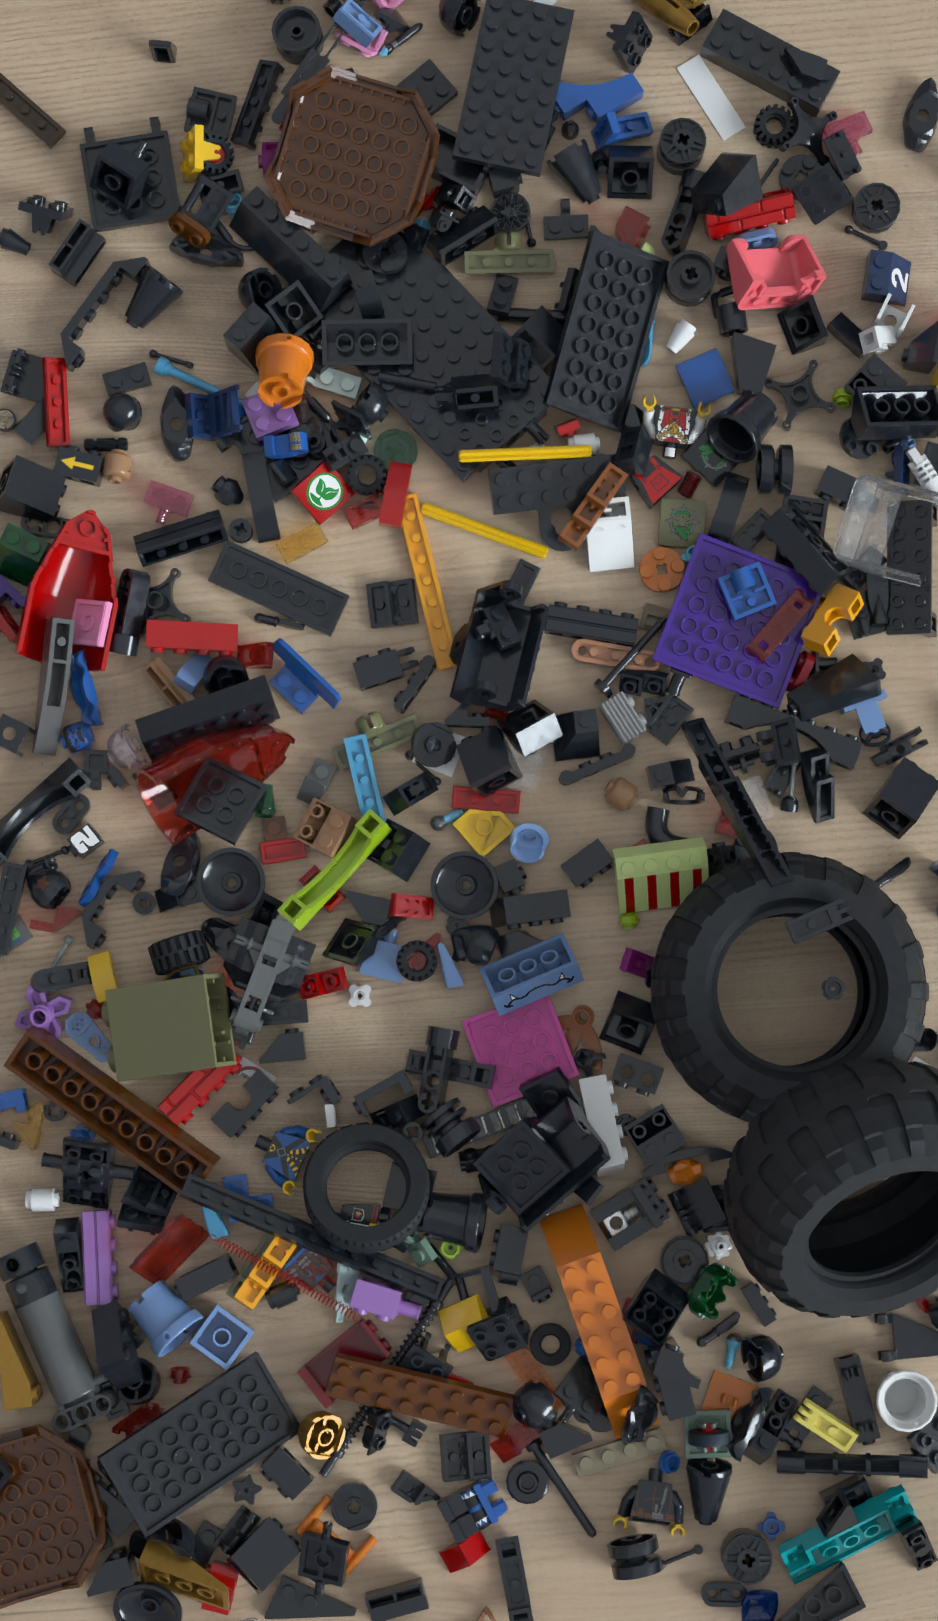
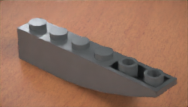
[32,617,75,756]

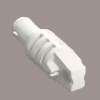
[905,447,938,505]

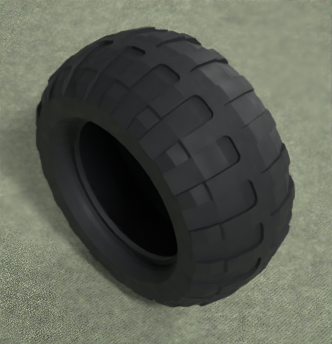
[651,852,929,1123]
[723,1057,938,1318]

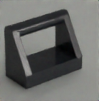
[454,1264,499,1315]

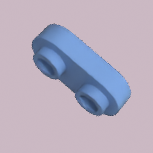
[736,228,778,250]

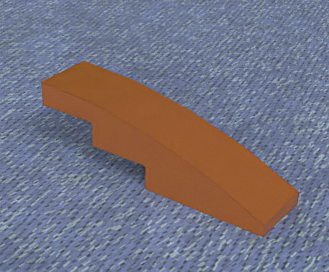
[558,463,629,551]

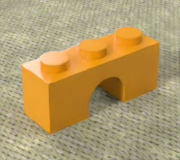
[801,583,864,657]

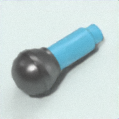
[430,809,464,831]

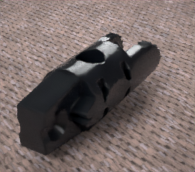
[870,726,929,766]

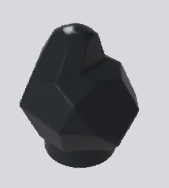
[211,475,244,506]

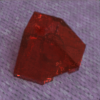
[112,1402,165,1437]

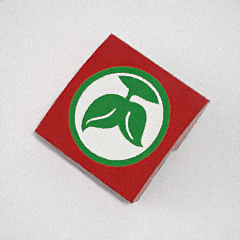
[290,461,355,525]

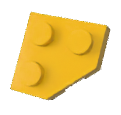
[452,809,515,857]

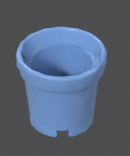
[128,1280,204,1357]

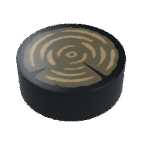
[0,409,17,432]

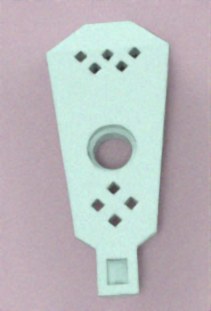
[334,1263,360,1323]

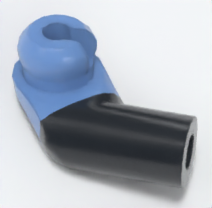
[881,439,916,454]

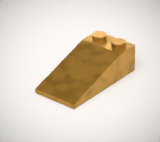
[0,1311,43,1410]
[138,1540,230,1611]

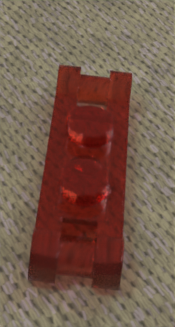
[745,588,815,664]

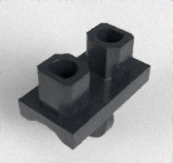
[719,735,760,775]

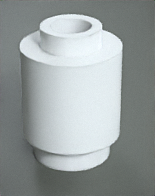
[567,433,601,456]
[25,1188,60,1212]

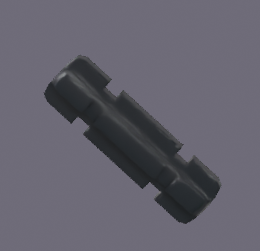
[84,438,128,452]

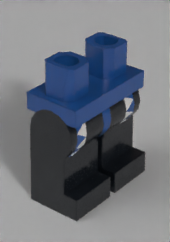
[437,1478,508,1544]

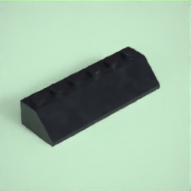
[229,186,352,313]

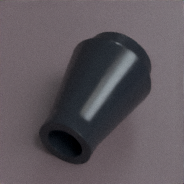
[0,228,32,256]

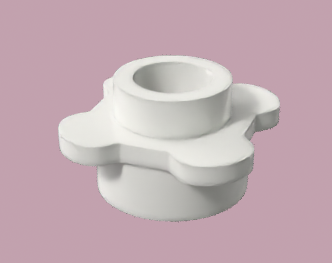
[349,985,371,1007]

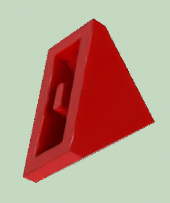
[439,1531,491,1573]

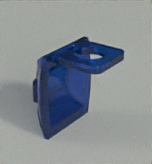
[741,1589,778,1621]

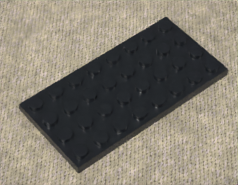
[452,0,575,177]
[542,230,669,433]
[97,1351,300,1538]

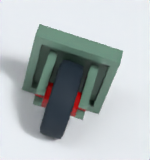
[684,1409,732,1459]

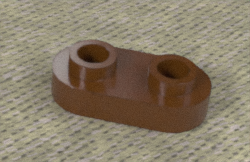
[169,211,211,248]

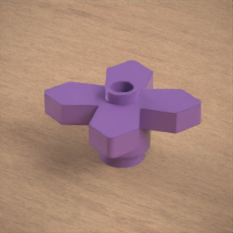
[15,984,73,1039]

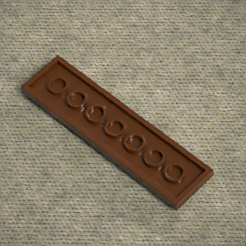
[324,1352,514,1438]

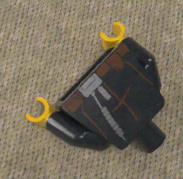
[613,1468,685,1537]

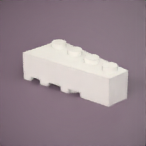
[579,1074,628,1178]

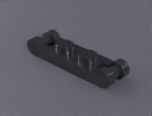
[559,743,636,786]

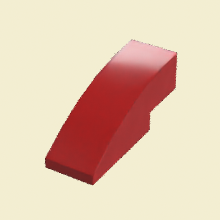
[379,461,413,529]

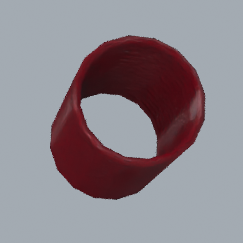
[677,471,702,498]

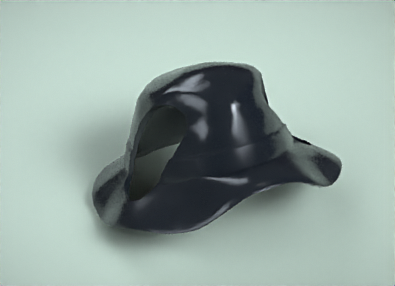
[129,1518,200,1566]

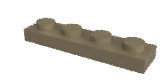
[572,1427,667,1478]

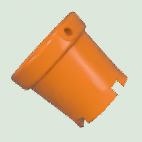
[255,333,314,409]

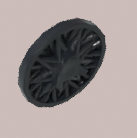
[490,192,531,234]
[506,1460,549,1504]

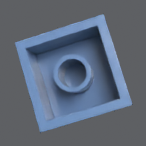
[189,1303,255,1370]

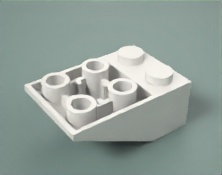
[586,496,635,572]

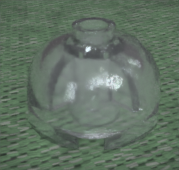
[107,724,150,770]

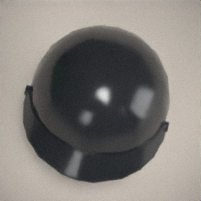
[102,393,142,432]

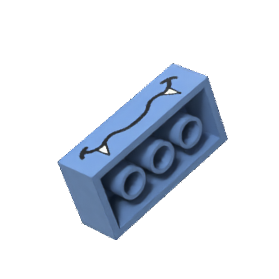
[479,933,584,1016]

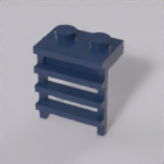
[185,384,243,442]

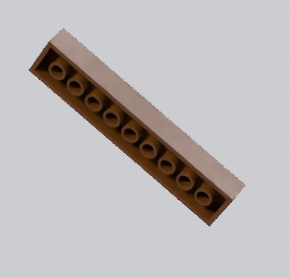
[3,1025,221,1194]

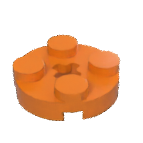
[639,546,684,592]

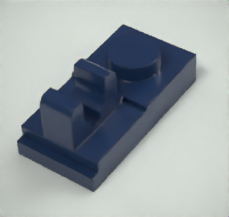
[884,445,911,494]

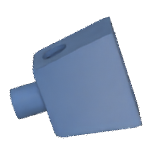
[359,930,403,984]

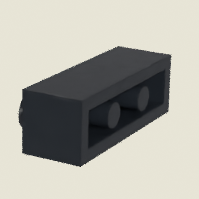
[740,1281,777,1327]

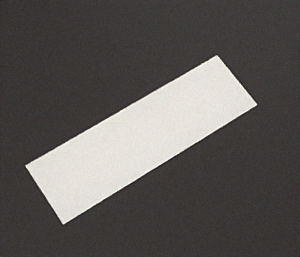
[677,55,746,141]

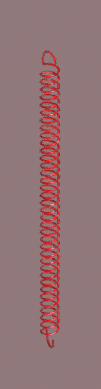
[209,1234,362,1322]

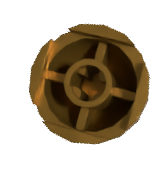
[298,1411,346,1460]

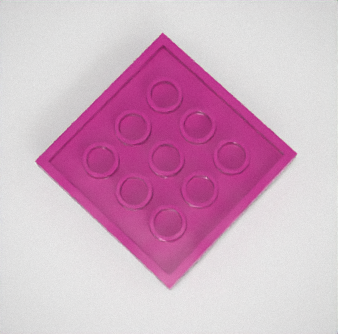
[462,995,579,1107]

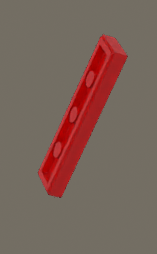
[42,357,70,448]

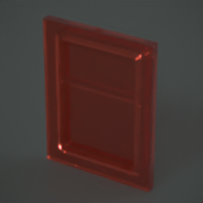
[129,1213,209,1284]

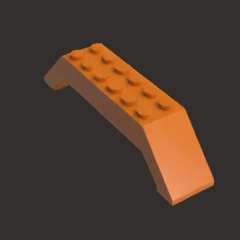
[540,1204,659,1439]

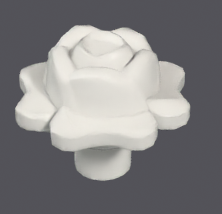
[704,1232,733,1260]

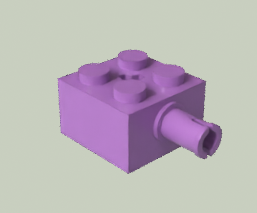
[349,1275,422,1322]

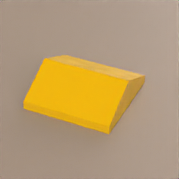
[438,1293,489,1353]

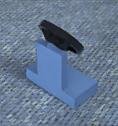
[840,689,891,747]

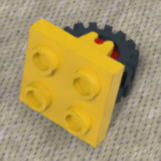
[180,124,235,183]

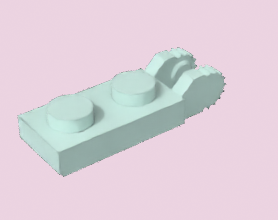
[305,368,362,401]

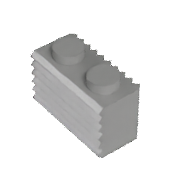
[599,691,647,745]

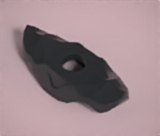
[903,78,938,153]
[169,232,244,267]
[160,385,194,462]
[160,825,201,896]
[201,918,238,960]
[621,1385,659,1445]
[727,1387,773,1462]

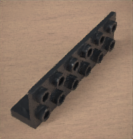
[886,499,938,638]

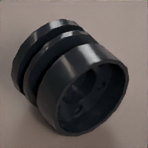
[657,118,706,176]
[420,1097,482,1158]
[720,1528,773,1585]

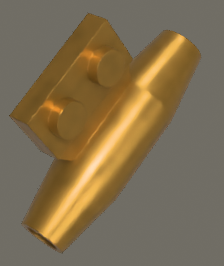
[636,0,706,36]

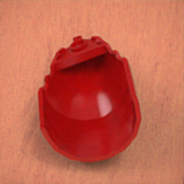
[14,510,118,672]

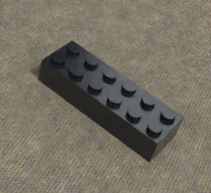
[700,8,840,117]
[135,675,280,763]

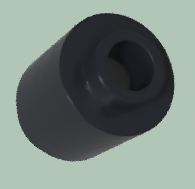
[265,1279,301,1309]

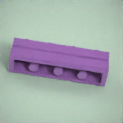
[81,1209,119,1305]

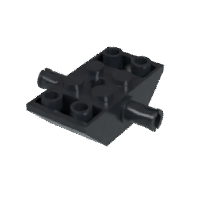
[41,1136,135,1209]

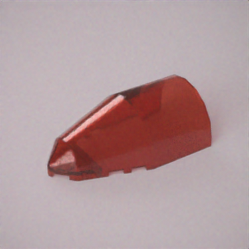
[135,724,295,845]

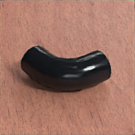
[645,806,688,844]

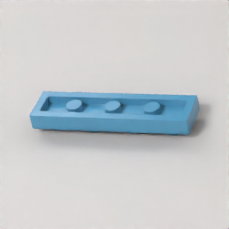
[343,733,386,822]

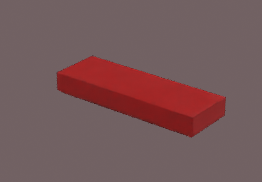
[451,785,521,814]

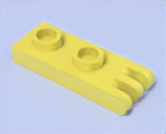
[793,1398,859,1453]

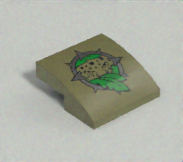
[658,498,706,548]

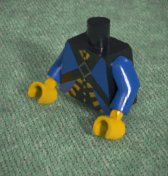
[254,1125,322,1197]

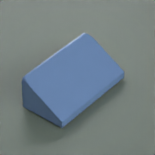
[333,0,383,48]

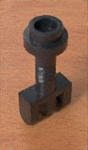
[381,1409,427,1447]

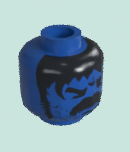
[60,721,95,754]

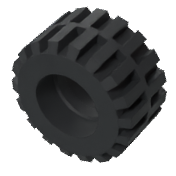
[148,930,211,976]

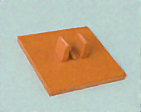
[700,1370,758,1421]

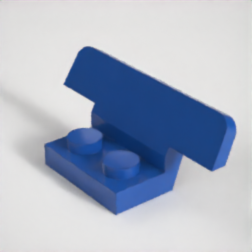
[269,638,341,713]

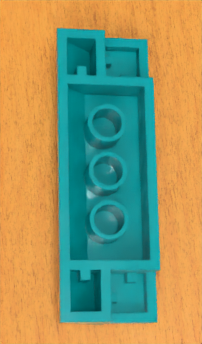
[777,1484,916,1584]

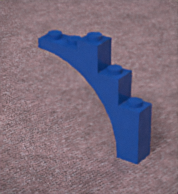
[554,72,644,124]

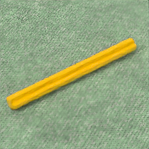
[458,445,592,462]
[421,502,548,559]

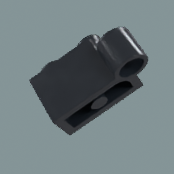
[489,1224,528,1286]

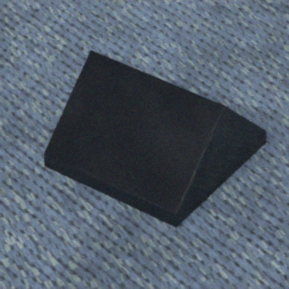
[777,295,829,355]
[818,1475,873,1508]

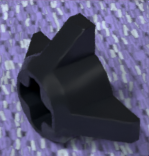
[573,1048,606,1077]

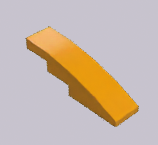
[233,1237,297,1311]

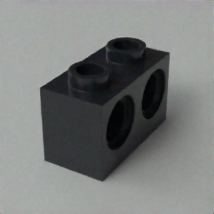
[611,1053,664,1097]

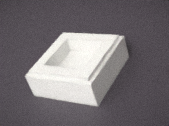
[325,1103,337,1128]

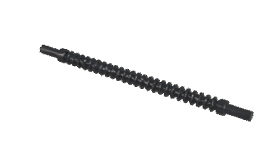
[319,1278,455,1478]

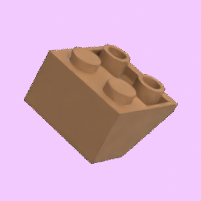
[293,797,358,859]

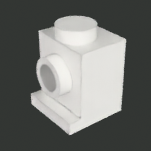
[859,326,897,355]

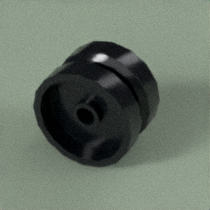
[272,6,324,65]
[664,250,716,307]
[756,444,794,494]
[607,1533,663,1580]

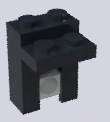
[589,1177,670,1251]

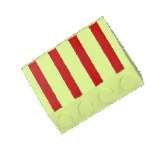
[612,837,709,914]

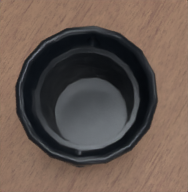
[707,390,778,463]
[423,1192,488,1253]

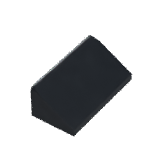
[196,169,245,203]
[826,312,863,358]

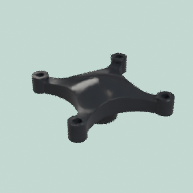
[779,96,837,166]
[765,360,835,431]
[140,568,191,635]

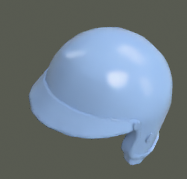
[509,823,549,863]

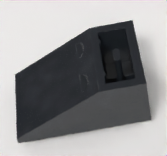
[622,1268,689,1347]

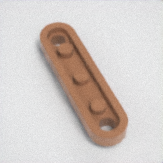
[571,639,660,671]

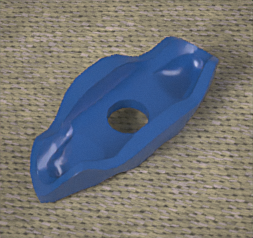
[70,650,105,726]

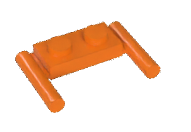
[295,1494,378,1576]

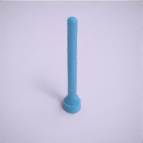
[154,356,244,409]

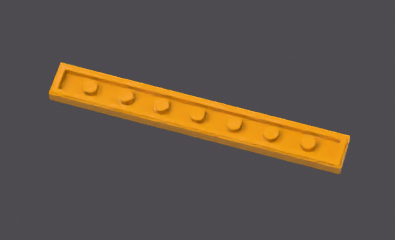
[402,492,456,671]

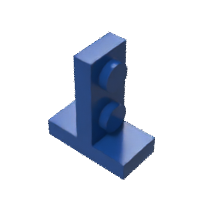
[591,111,654,151]

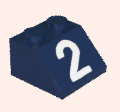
[861,249,911,306]

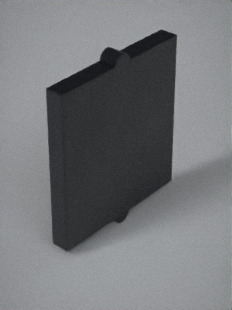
[331,400,372,440]

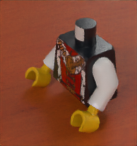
[642,394,712,460]

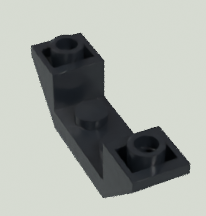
[81,871,146,950]

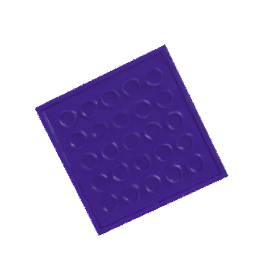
[652,533,822,709]

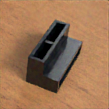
[48,219,106,287]
[365,1577,429,1621]

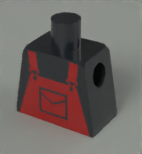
[630,455,683,509]

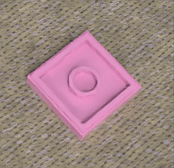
[72,599,113,648]

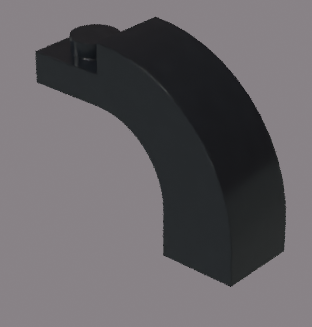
[707,471,750,543]

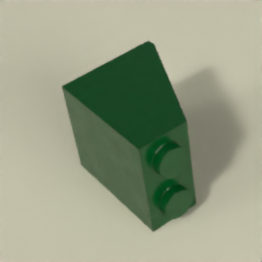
[0,523,51,587]

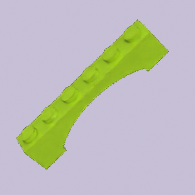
[277,809,392,931]

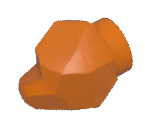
[668,1159,703,1186]

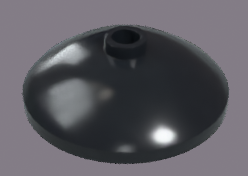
[197,848,265,916]
[431,851,499,919]
[113,1581,183,1621]

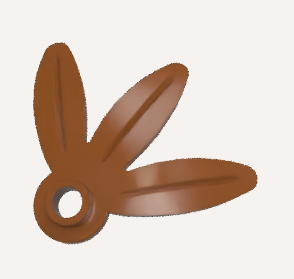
[558,1005,603,1071]

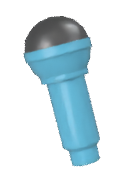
[725,1333,742,1369]

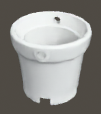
[875,1370,937,1432]

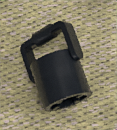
[711,285,748,337]

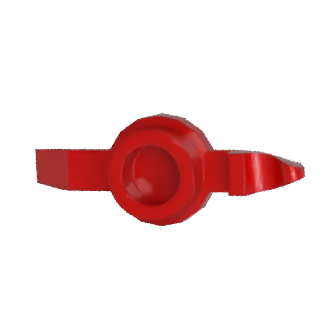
[416,186,440,218]

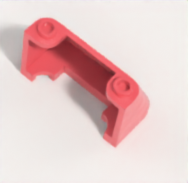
[726,235,827,310]

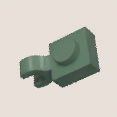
[404,1230,438,1268]

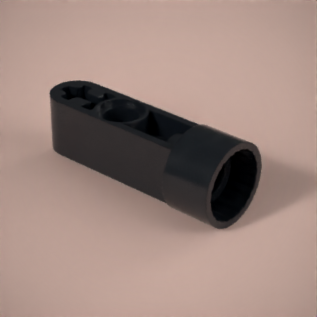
[661,168,705,257]
[109,568,151,657]
[418,1026,460,1114]

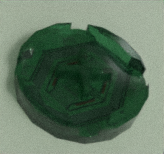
[373,428,418,473]

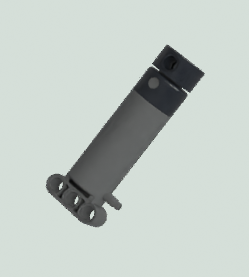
[0,1241,119,1433]

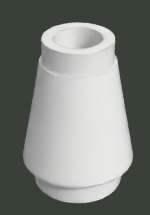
[666,319,696,354]

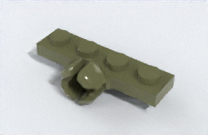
[464,232,554,275]
[331,711,420,770]

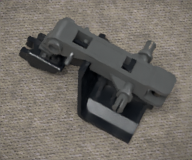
[223,917,316,1050]

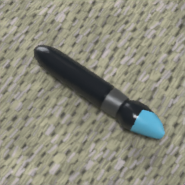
[379,23,423,57]

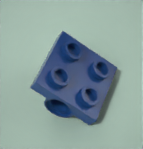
[716,561,777,621]

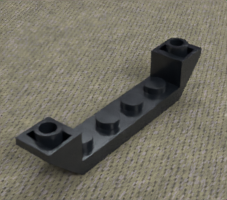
[61,257,151,372]

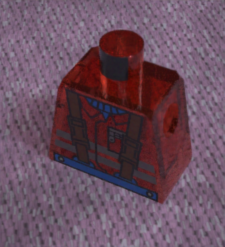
[281,1248,337,1294]

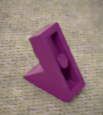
[619,947,655,979]

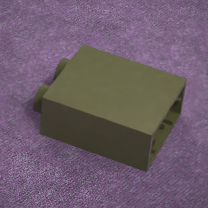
[101,973,237,1082]

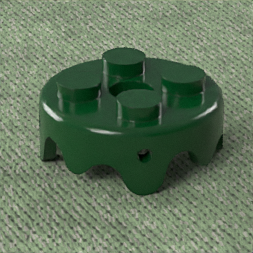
[687,1262,738,1320]

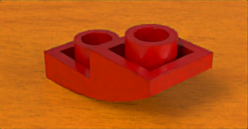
[299,966,349,1000]

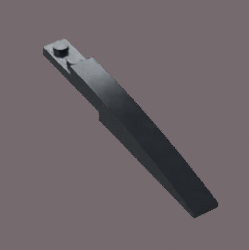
[682,717,794,888]

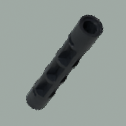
[777,1450,928,1479]

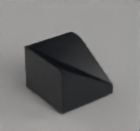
[624,404,643,430]

